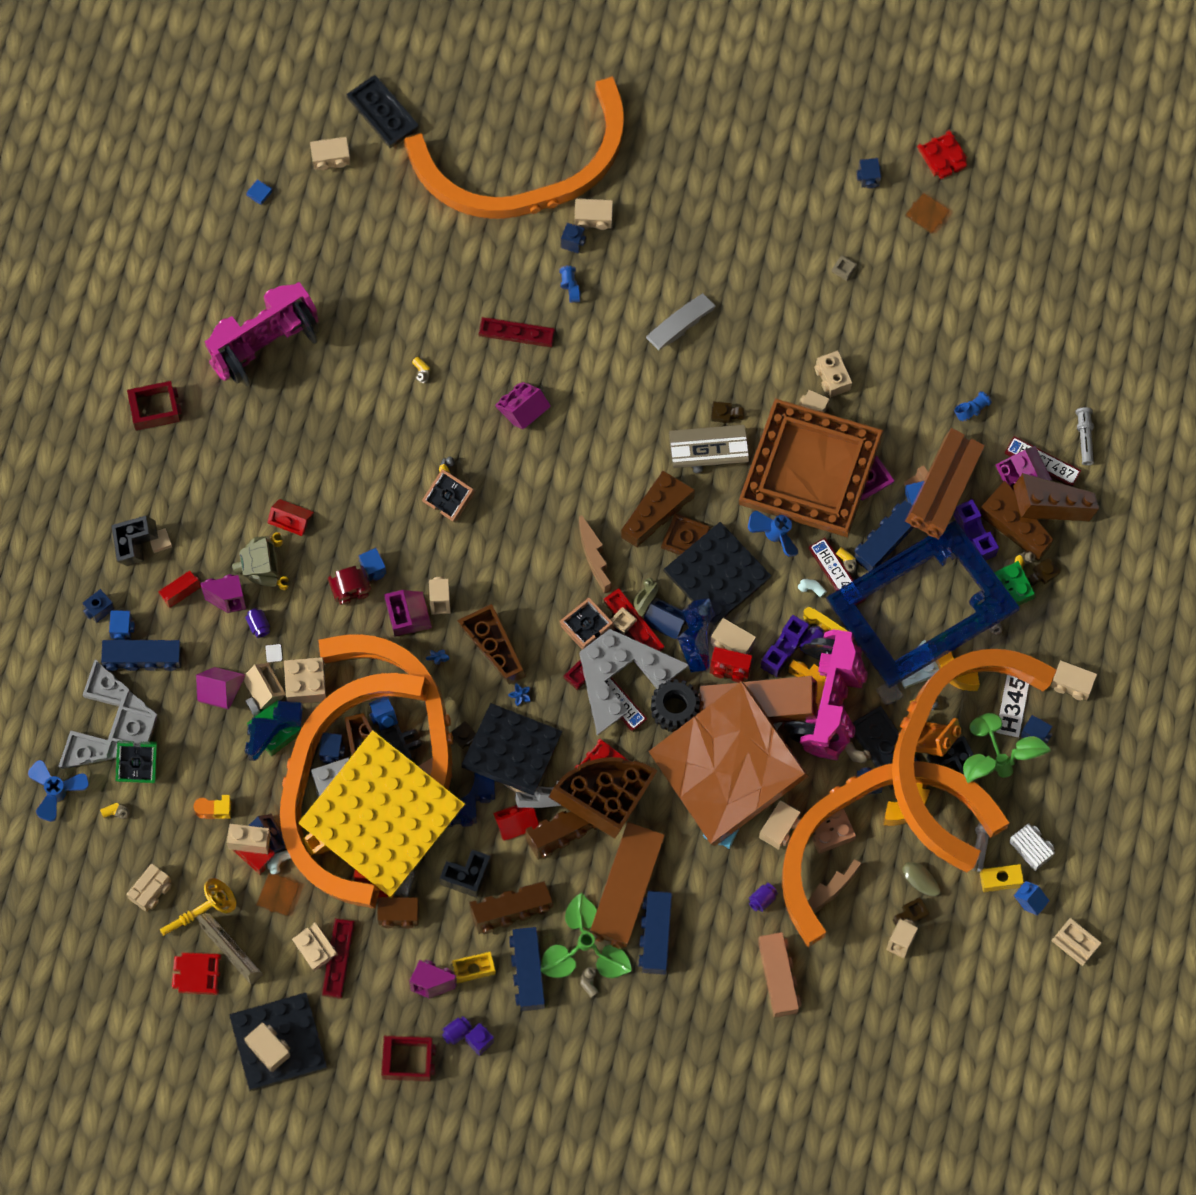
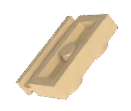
[1052,918,1101,966]
[292,923,338,971]

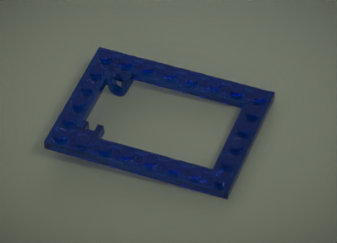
[826,521,1019,689]

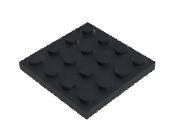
[663,522,772,626]
[461,703,562,796]
[229,992,327,1091]

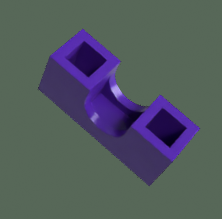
[954,499,999,563]
[761,615,809,678]

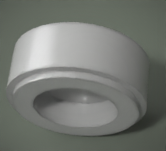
[245,698,261,717]

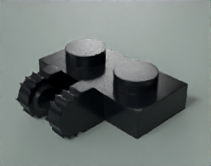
[380,724,423,761]

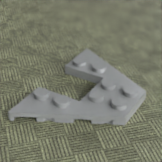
[579,629,688,736]
[58,660,157,769]

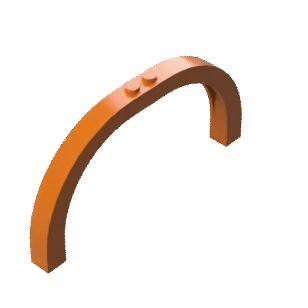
[404,77,623,219]
[318,634,454,866]
[892,649,1057,873]
[280,673,430,909]
[782,761,1009,947]

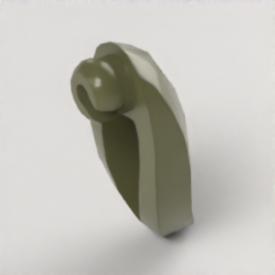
[634,578,658,616]
[903,862,940,896]

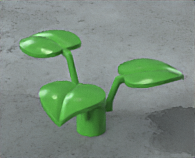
[963,713,1051,783]
[541,893,632,978]

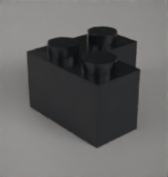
[111,516,158,566]
[927,736,973,775]
[439,849,491,898]

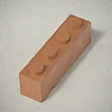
[758,932,801,1018]

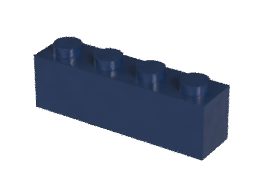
[854,500,915,574]
[101,640,182,671]
[638,891,672,975]
[509,927,545,1011]

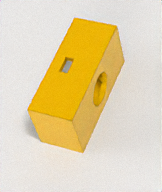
[980,864,1024,892]
[452,952,495,983]

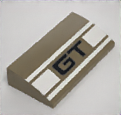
[669,425,749,468]
[197,913,263,985]

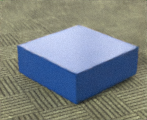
[246,179,272,205]

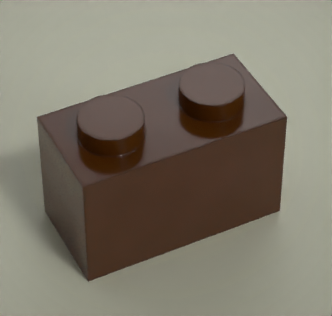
[377,897,419,929]

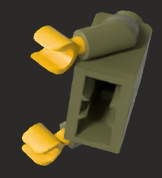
[232,532,289,590]

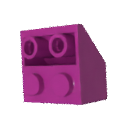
[495,382,551,430]
[996,446,1052,492]
[201,574,246,613]
[384,590,432,637]
[409,960,457,999]

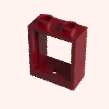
[127,381,182,431]
[381,1036,436,1082]

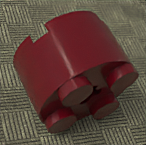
[328,566,371,605]

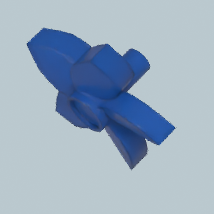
[426,650,449,664]
[508,684,530,706]

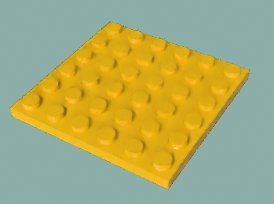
[298,730,465,897]

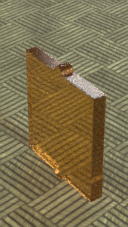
[905,193,949,234]
[256,873,299,916]

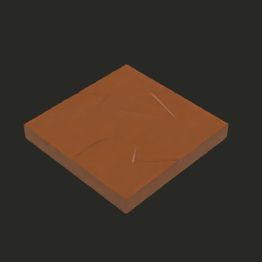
[739,398,883,538]
[648,682,809,846]

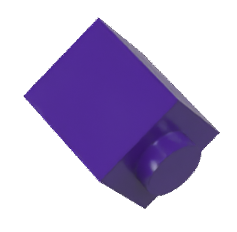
[465,1023,494,1056]

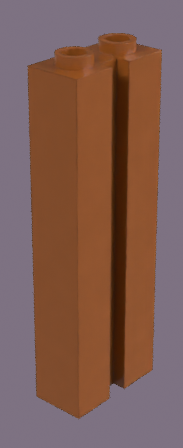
[905,427,985,539]
[698,676,817,723]
[590,822,664,949]

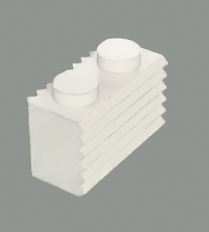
[1009,823,1055,871]

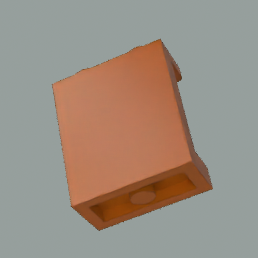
[899,718,962,756]

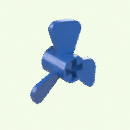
[748,511,798,557]
[28,760,89,822]

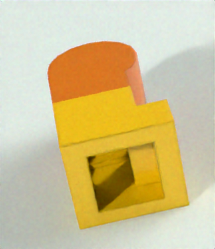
[193,795,231,819]

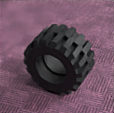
[651,679,700,732]

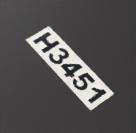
[996,675,1029,737]

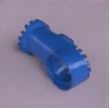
[559,266,580,303]
[954,391,992,421]

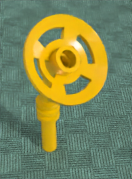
[160,878,236,936]

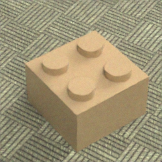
[284,657,326,705]

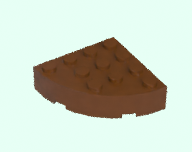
[549,757,658,839]

